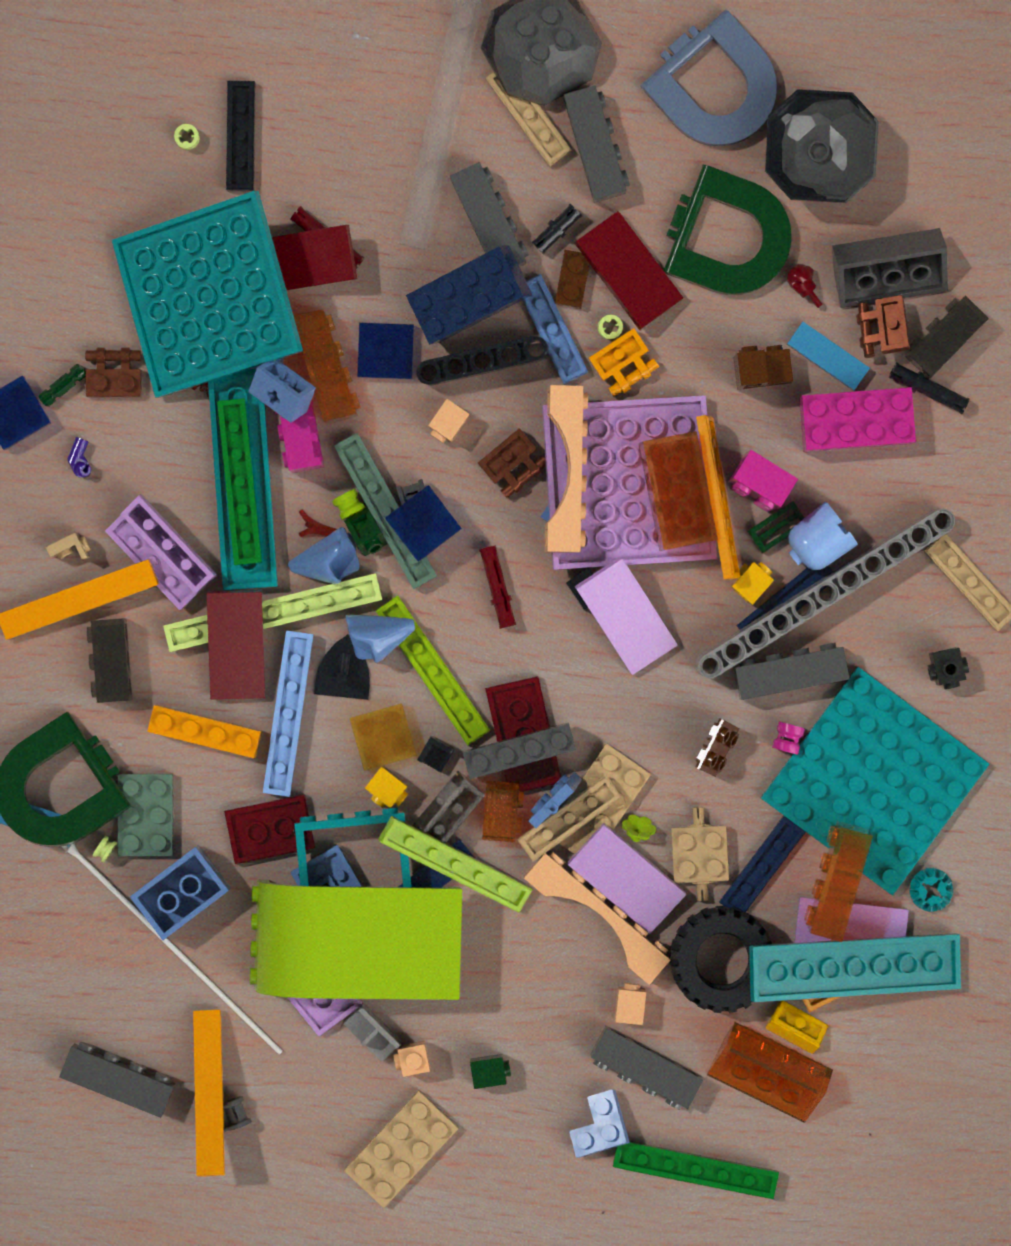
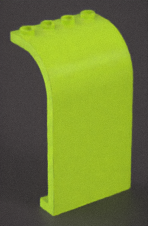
[249,879,462,1000]

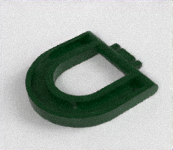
[663,164,792,295]
[0,712,131,847]

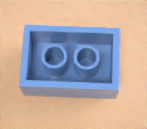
[130,845,231,940]

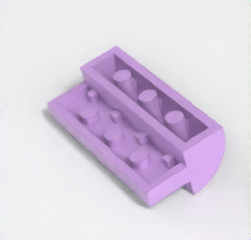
[105,494,217,610]

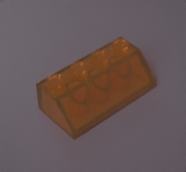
[293,309,361,425]
[707,1022,833,1123]

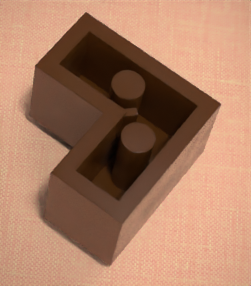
[733,345,793,390]

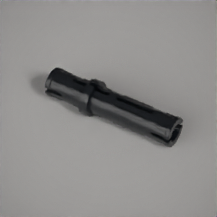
[888,362,970,414]

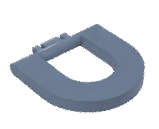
[640,10,777,146]

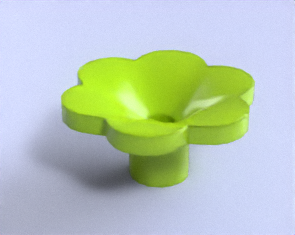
[622,815,656,842]

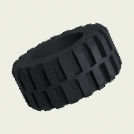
[669,906,772,1013]

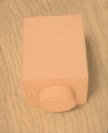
[428,399,470,443]
[615,983,646,1025]

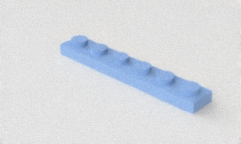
[263,630,314,797]

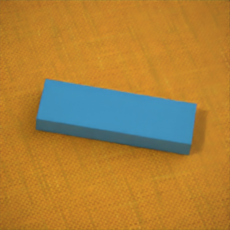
[786,322,870,391]

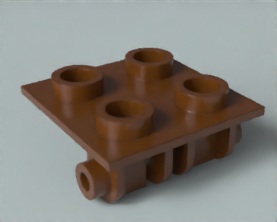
[695,718,740,777]

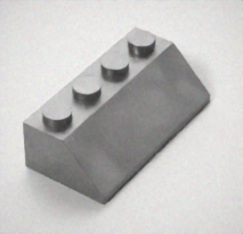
[832,228,948,308]

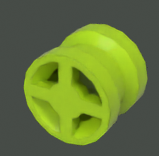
[332,489,365,520]

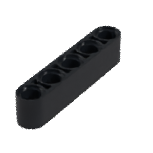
[416,336,549,386]

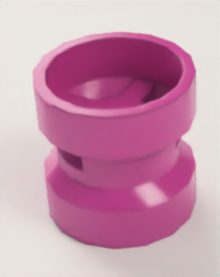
[772,721,805,755]

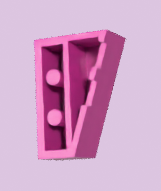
[275,400,324,473]

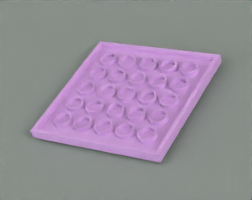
[542,395,717,570]

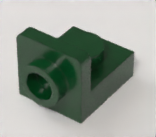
[344,507,387,556]

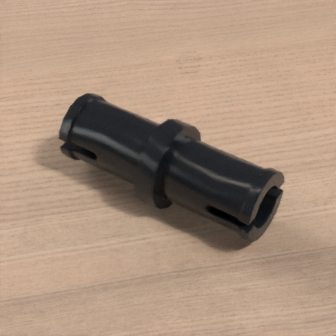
[532,204,582,255]

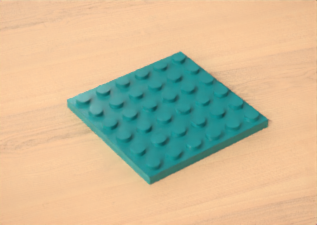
[112,191,303,398]
[760,667,990,896]

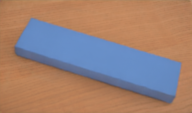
[523,274,588,384]

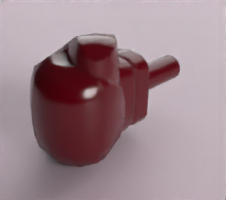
[787,264,823,308]

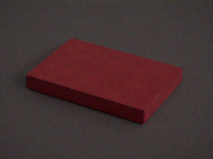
[272,225,357,291]
[224,794,316,864]

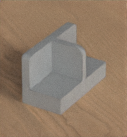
[343,1004,402,1062]

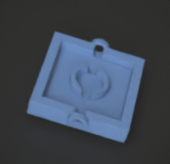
[528,772,582,828]

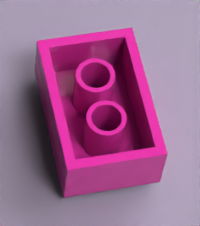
[728,450,798,512]

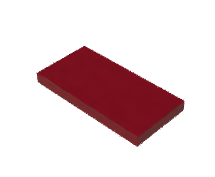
[574,211,684,330]
[206,590,265,700]
[485,676,561,795]

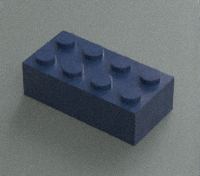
[406,245,533,345]

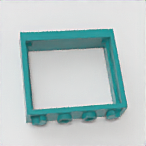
[295,808,411,887]

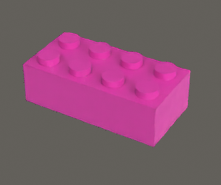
[799,387,916,452]

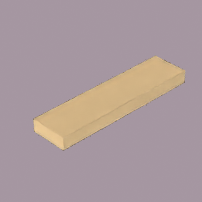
[486,72,572,167]
[924,534,1011,632]
[517,775,622,862]

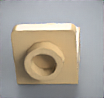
[45,533,91,560]

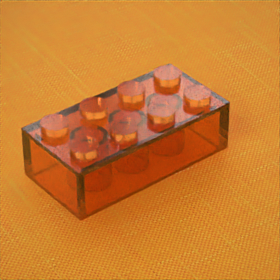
[639,431,718,551]
[804,821,873,942]

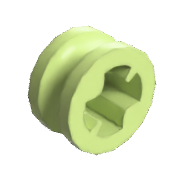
[174,124,200,150]
[598,315,623,340]
[92,835,117,863]

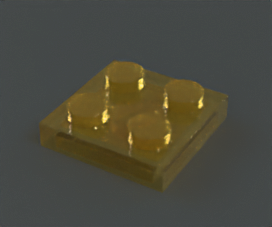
[349,703,417,771]

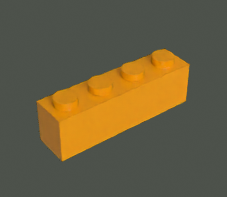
[147,704,263,758]

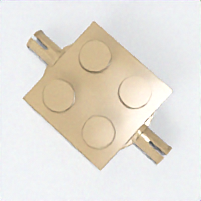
[671,807,729,901]

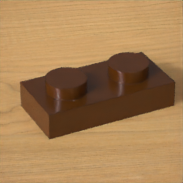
[555,250,590,309]

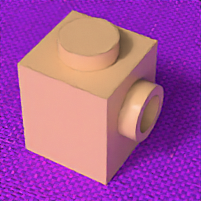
[394,1040,431,1077]

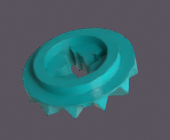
[909,868,954,912]

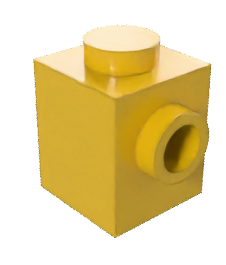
[731,562,774,605]
[365,766,409,809]

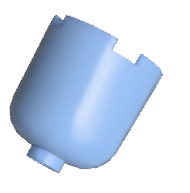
[788,501,858,570]

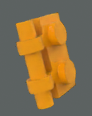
[588,328,659,397]

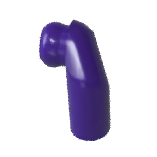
[67,437,91,478]

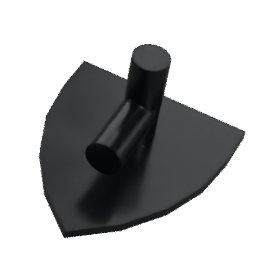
[314,634,370,700]

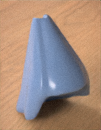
[288,527,360,584]
[345,615,415,663]

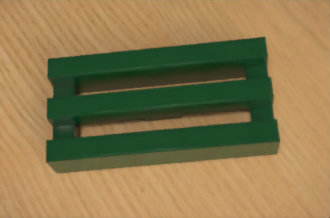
[747,501,804,554]

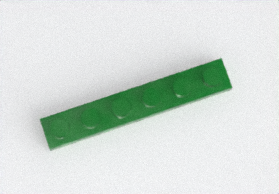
[217,398,262,565]
[612,1141,779,1199]

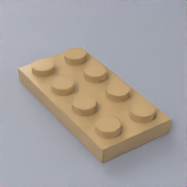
[559,743,651,854]
[344,1090,459,1208]

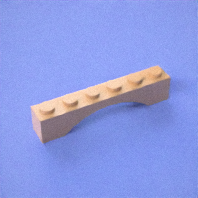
[545,385,588,553]
[524,852,670,985]

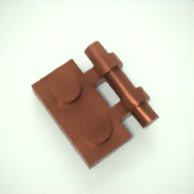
[856,295,910,358]
[85,347,142,397]
[478,428,546,499]

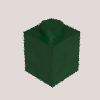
[470,1054,511,1089]

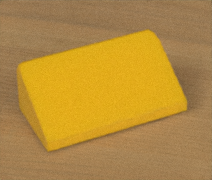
[766,1000,829,1054]

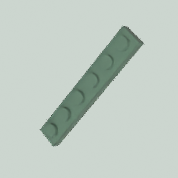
[334,433,437,589]

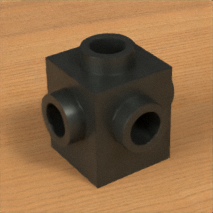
[927,647,969,690]

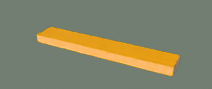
[696,415,740,580]
[0,558,159,640]
[193,1010,225,1177]

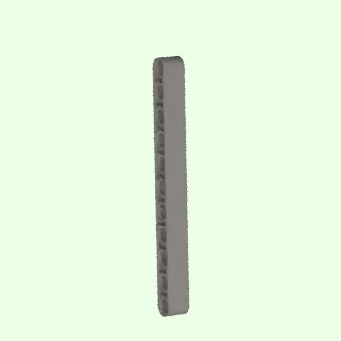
[695,509,955,678]

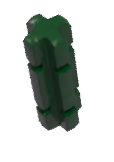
[38,364,86,407]

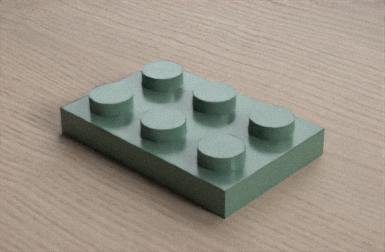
[118,774,173,856]

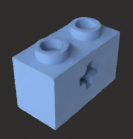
[249,360,316,423]

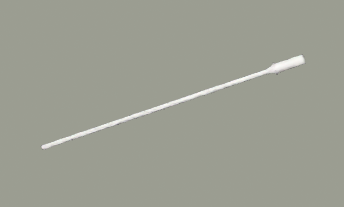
[62,843,282,1055]

